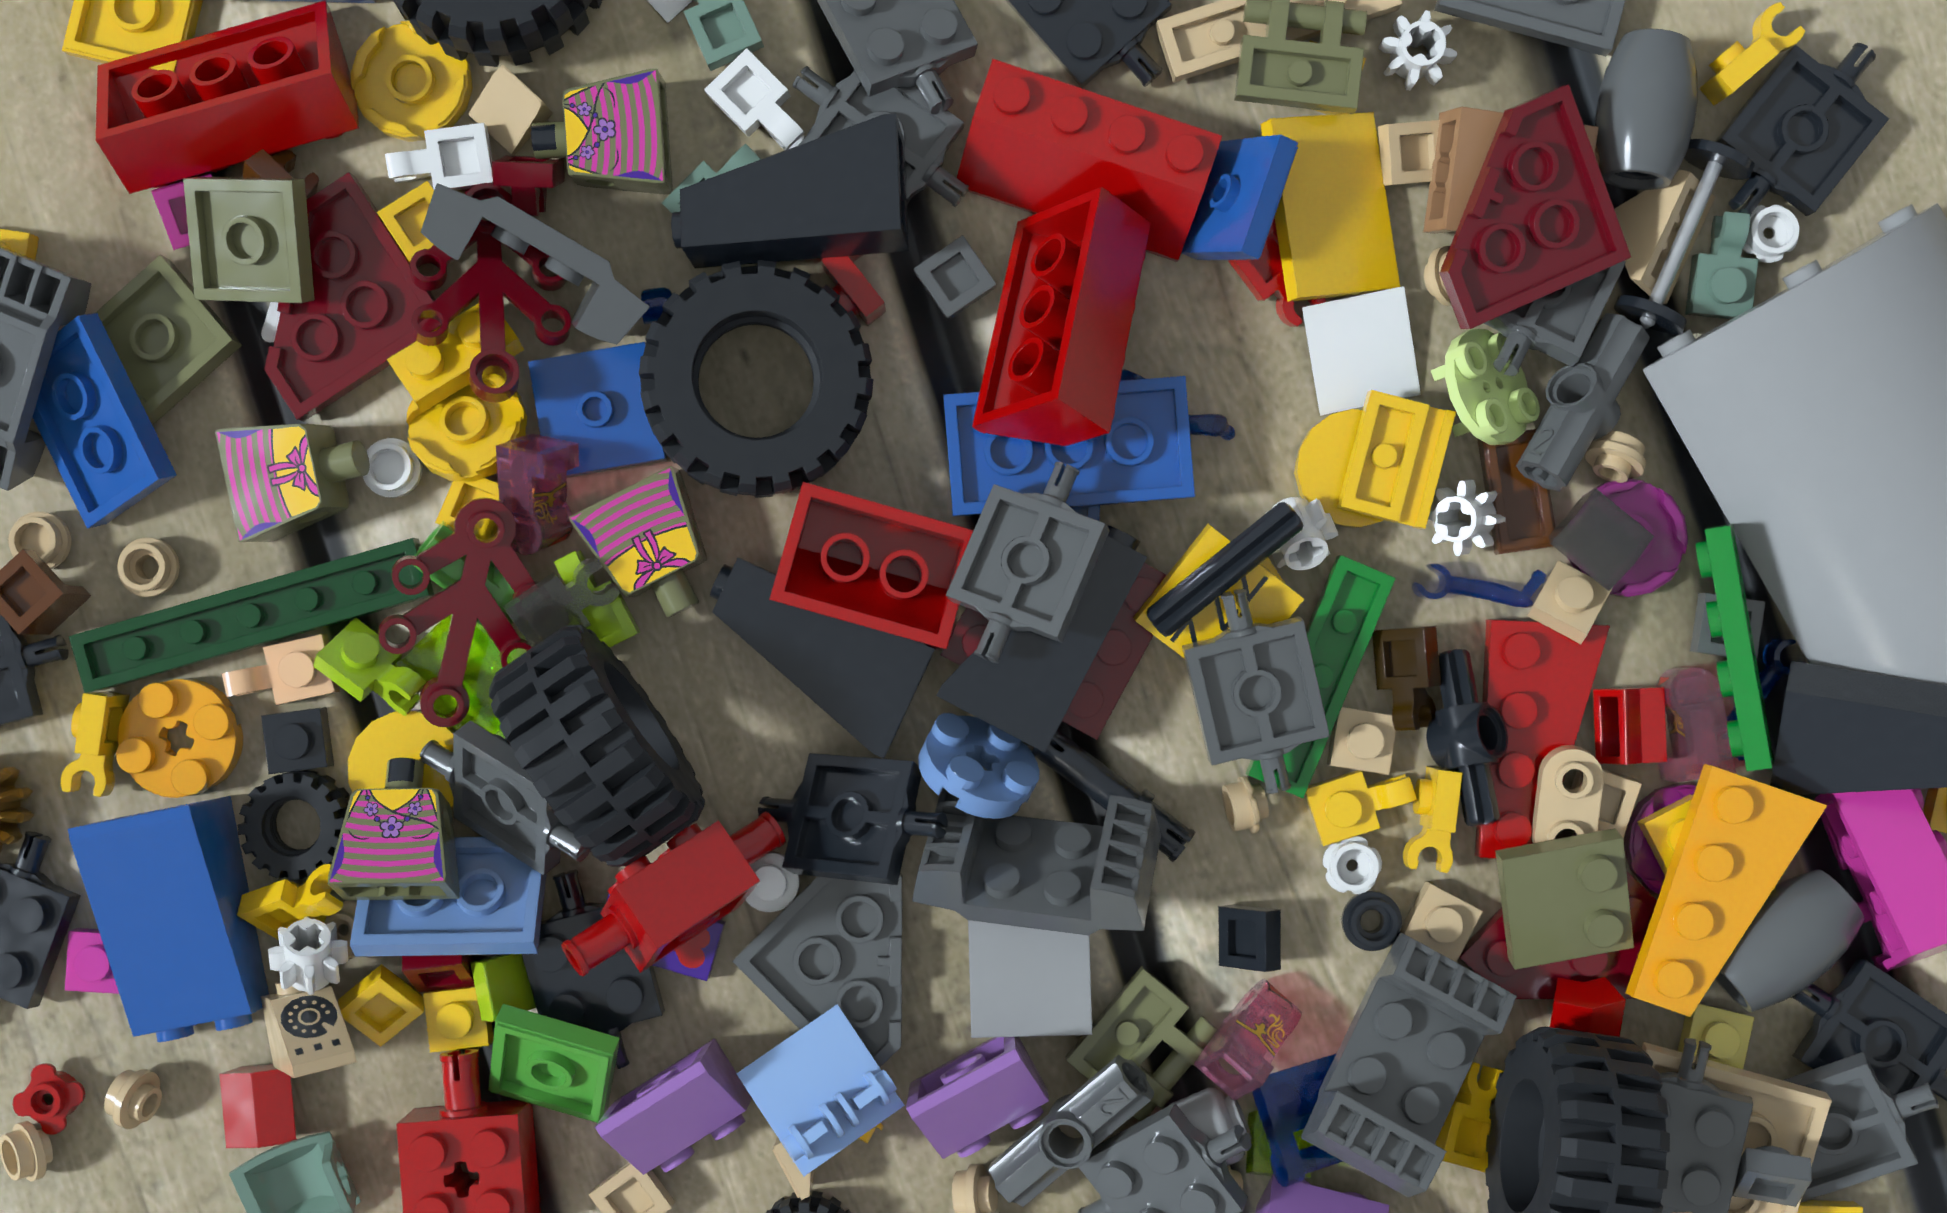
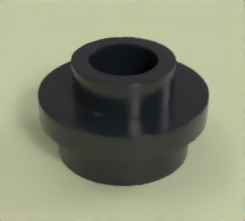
[1341,891,1402,951]

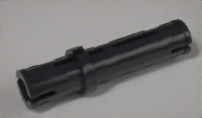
[1031,729,1195,862]

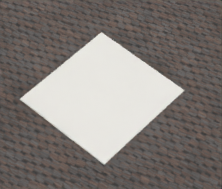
[1302,286,1421,416]

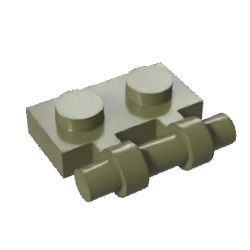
[1234,0,1367,114]
[1066,966,1219,1121]

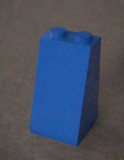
[68,796,269,1042]

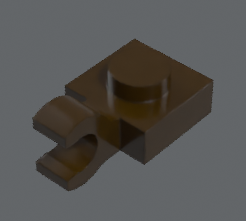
[1372,626,1441,731]

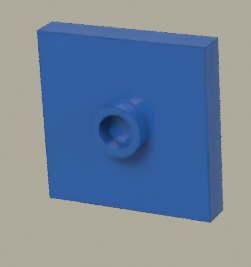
[1181,134,1298,260]
[528,342,668,480]

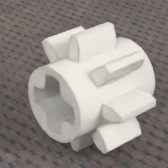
[1379,10,1457,91]
[1428,480,1506,556]
[1265,497,1338,570]
[268,916,349,995]

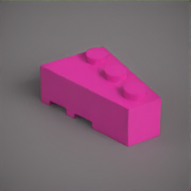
[1815,789,1947,972]

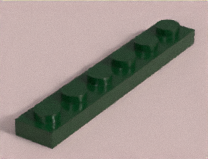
[69,538,434,693]

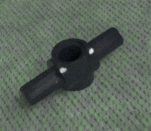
[1426,649,1508,827]

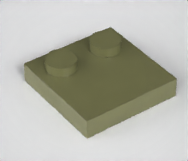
[183,177,314,303]
[96,255,242,424]
[1495,828,1634,970]

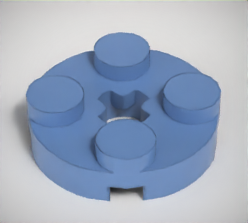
[918,713,1040,819]

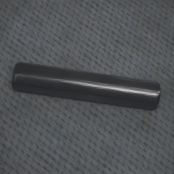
[1146,502,1304,637]

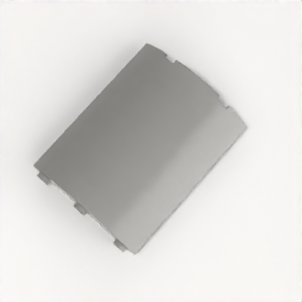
[1643,203,1947,686]

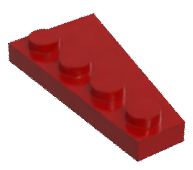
[1475,620,1610,858]

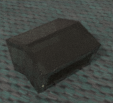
[1549,488,1654,591]

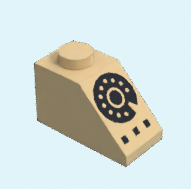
[261,981,357,1078]

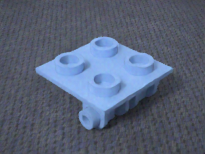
[736,1004,905,1177]

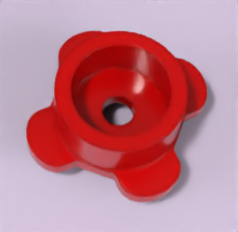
[12,1063,85,1135]

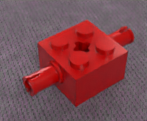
[561,812,786,977]
[396,1048,541,1213]

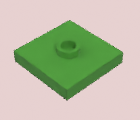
[488,1004,620,1123]

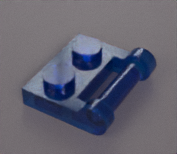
[1248,1053,1343,1187]

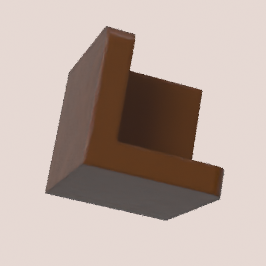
[0,549,91,635]

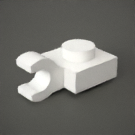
[704,48,805,151]
[385,123,493,191]

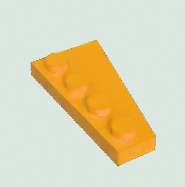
[1625,764,1827,1017]

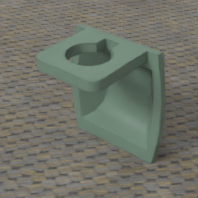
[229,1131,361,1213]

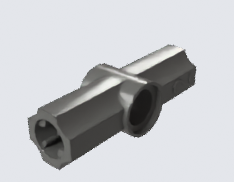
[1516,313,1650,492]
[988,1054,1154,1207]

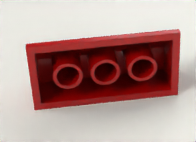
[96,0,359,194]
[957,59,1222,262]
[972,186,1151,446]

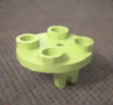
[1431,329,1540,445]

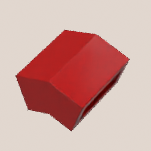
[1593,686,1667,765]
[1550,977,1626,1037]
[219,1064,296,1148]

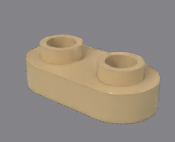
[1531,745,1604,843]

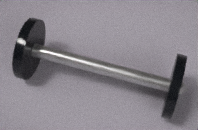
[1614,139,1755,334]

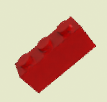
[769,482,974,649]

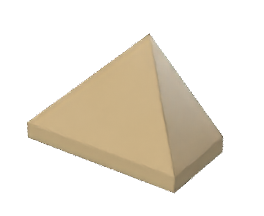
[1614,170,1715,304]

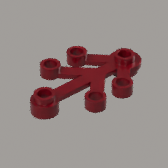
[410,183,571,403]
[378,497,551,727]

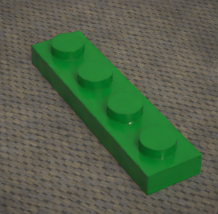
[1696,524,1774,771]
[1245,555,1396,798]

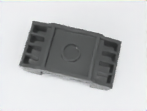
[421,183,649,345]
[0,246,91,491]
[912,788,1161,935]
[1301,932,1517,1198]

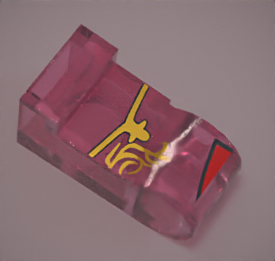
[496,433,579,555]
[1655,667,1736,783]
[1194,979,1302,1100]

